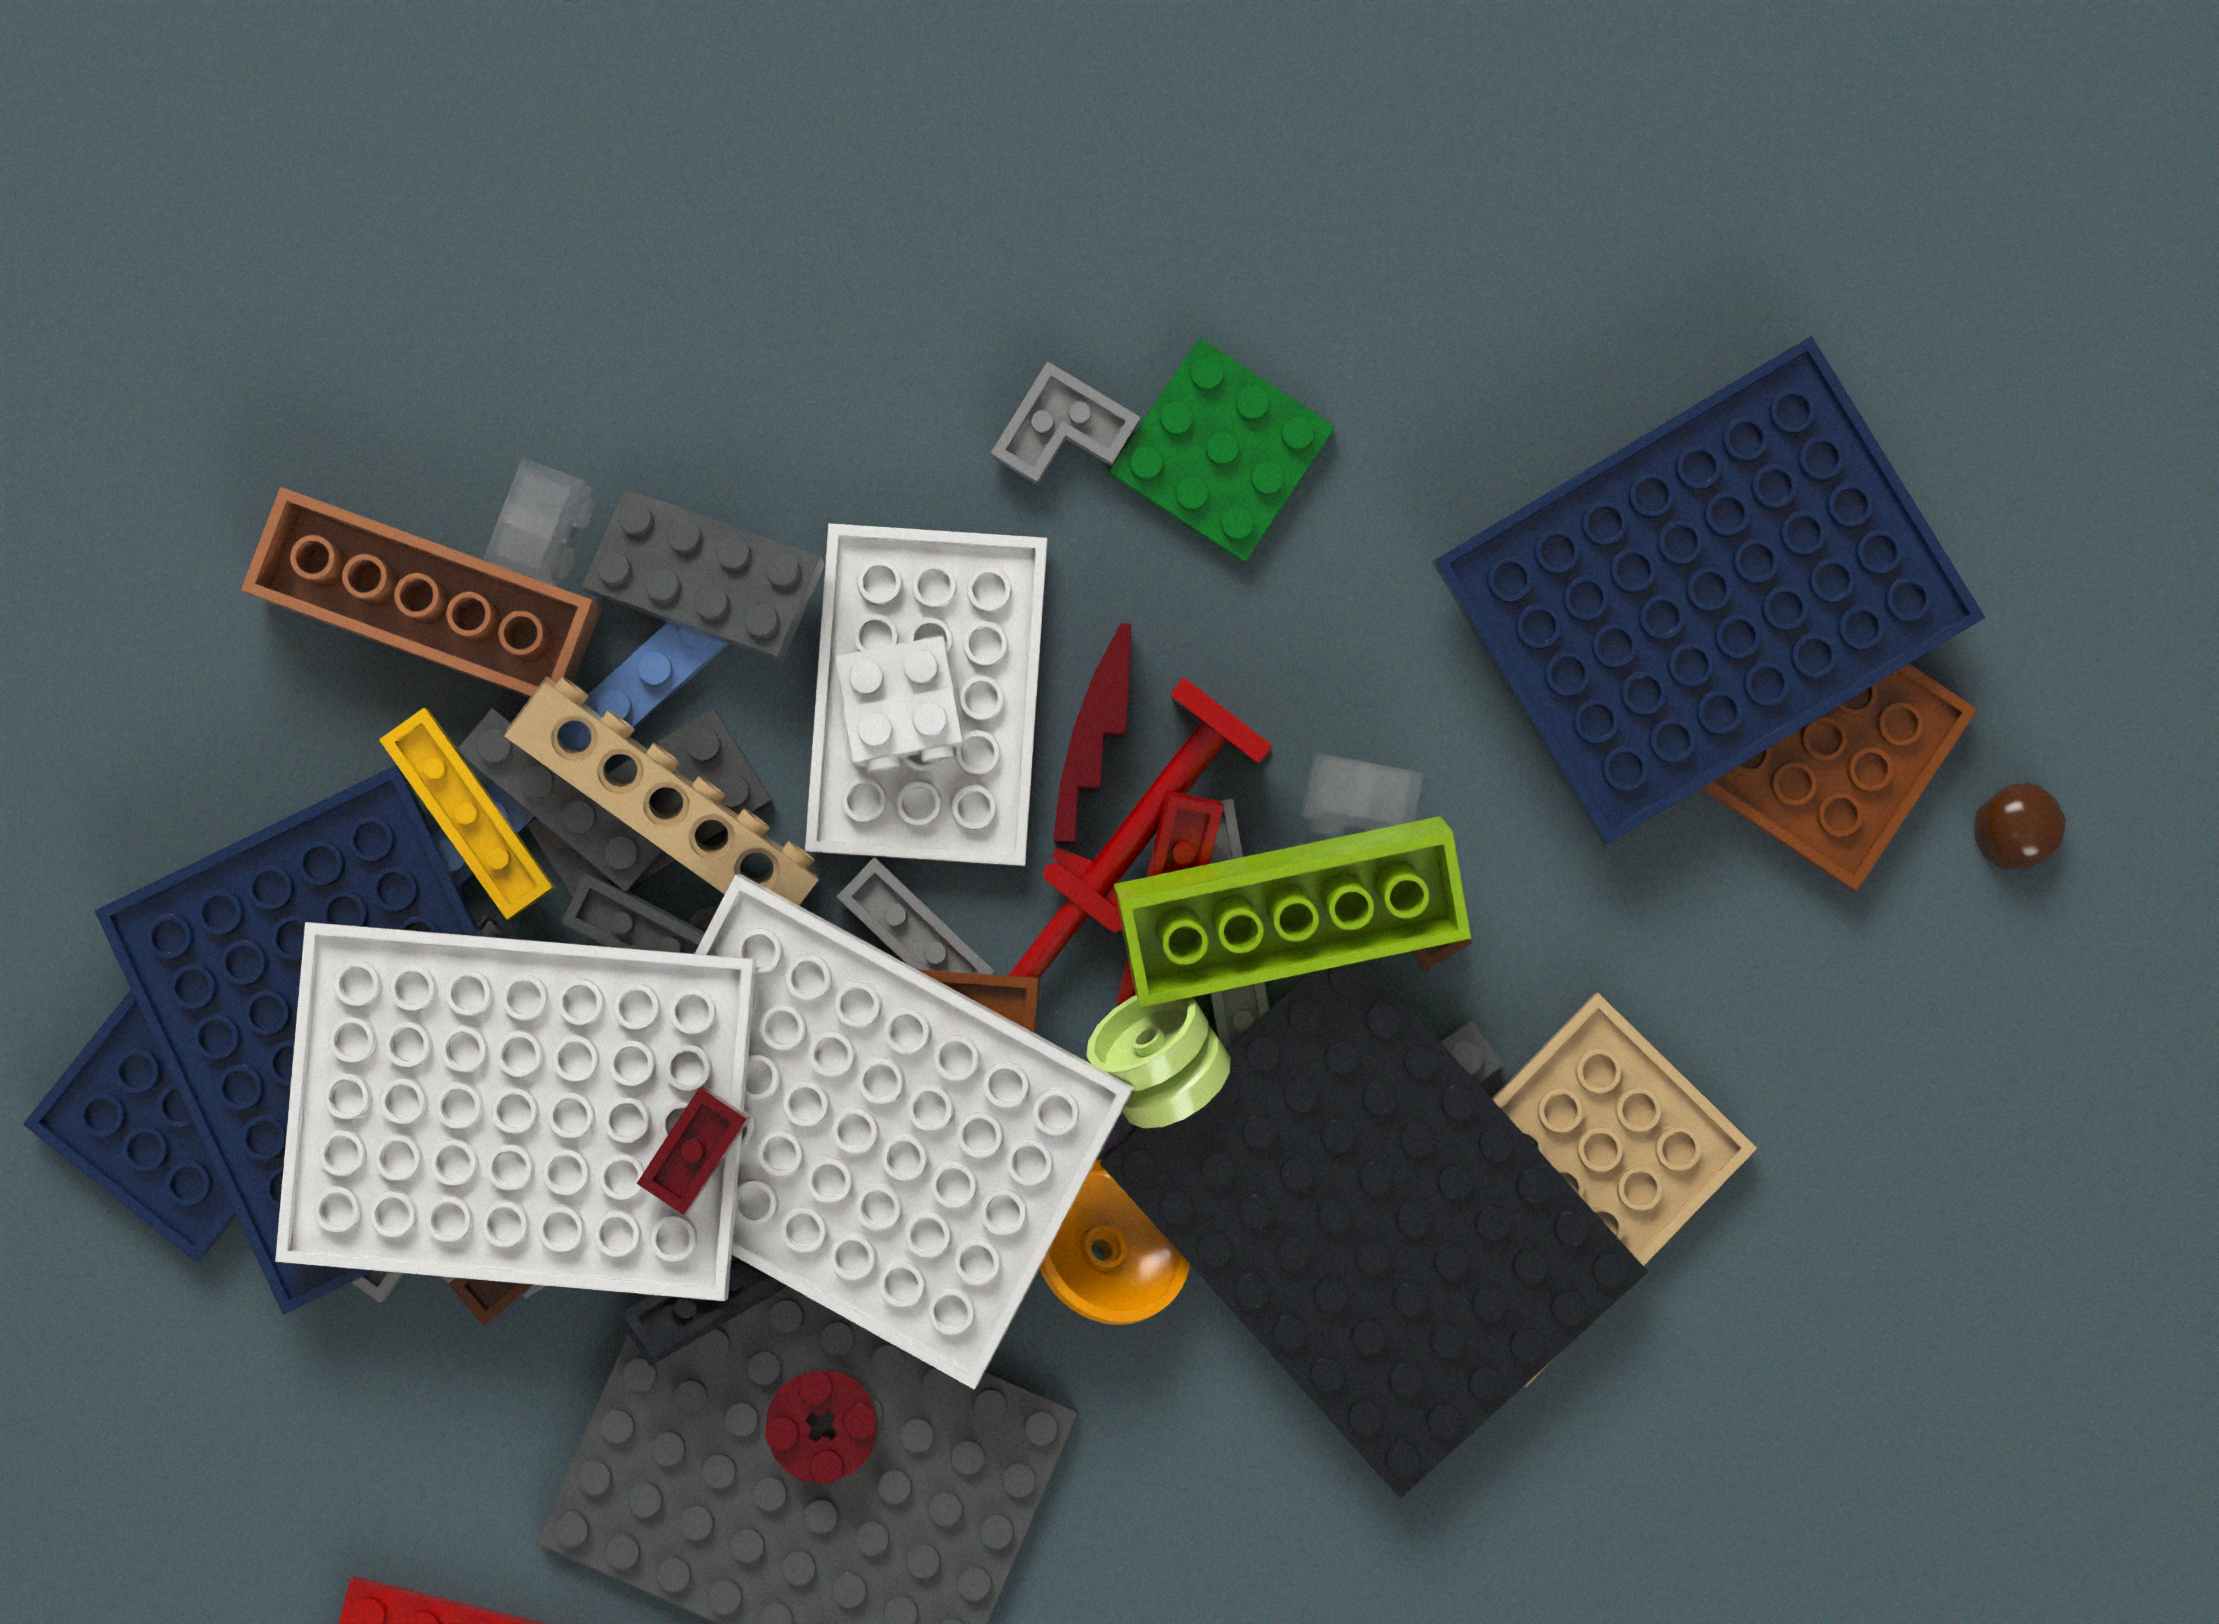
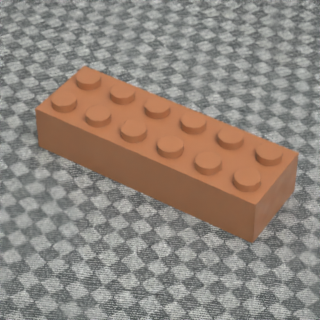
[241,487,602,698]

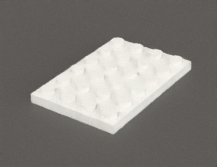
[805,523,1048,867]

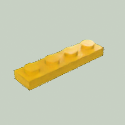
[379,707,556,921]

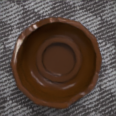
[1974,783,2066,870]

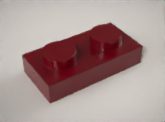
[636,1086,750,1215]

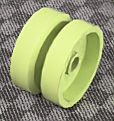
[1086,995,1231,1128]

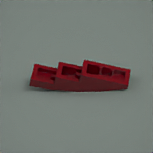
[1053,623,1132,845]

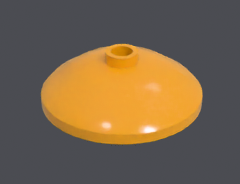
[1039,1160,1190,1325]

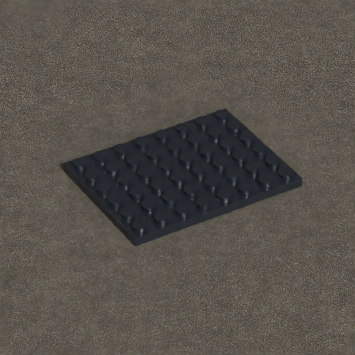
[1100,961,1648,1499]

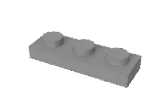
[837,857,995,975]

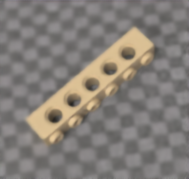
[504,676,818,905]

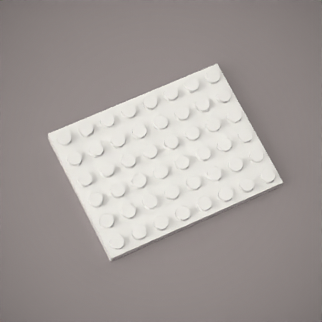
[695,874,1135,1389]
[275,922,757,1301]

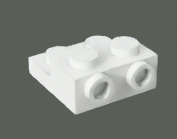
[835,635,964,773]

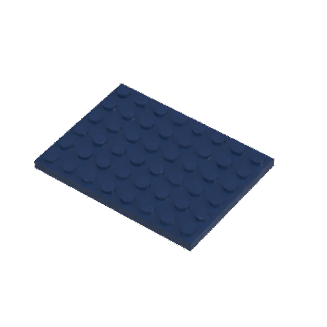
[1432,335,1986,846]
[95,765,482,1315]

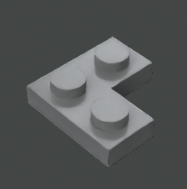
[990,361,1141,485]

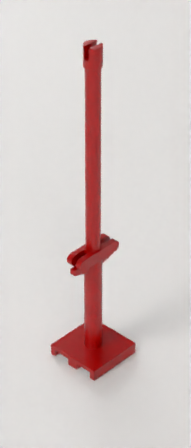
[1007,677,1272,978]

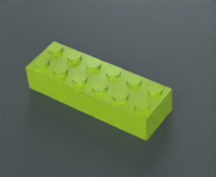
[1113,816,1471,1008]

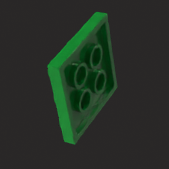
[1109,337,1335,564]

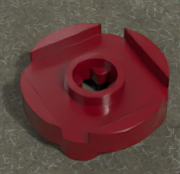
[765,1369,878,1484]

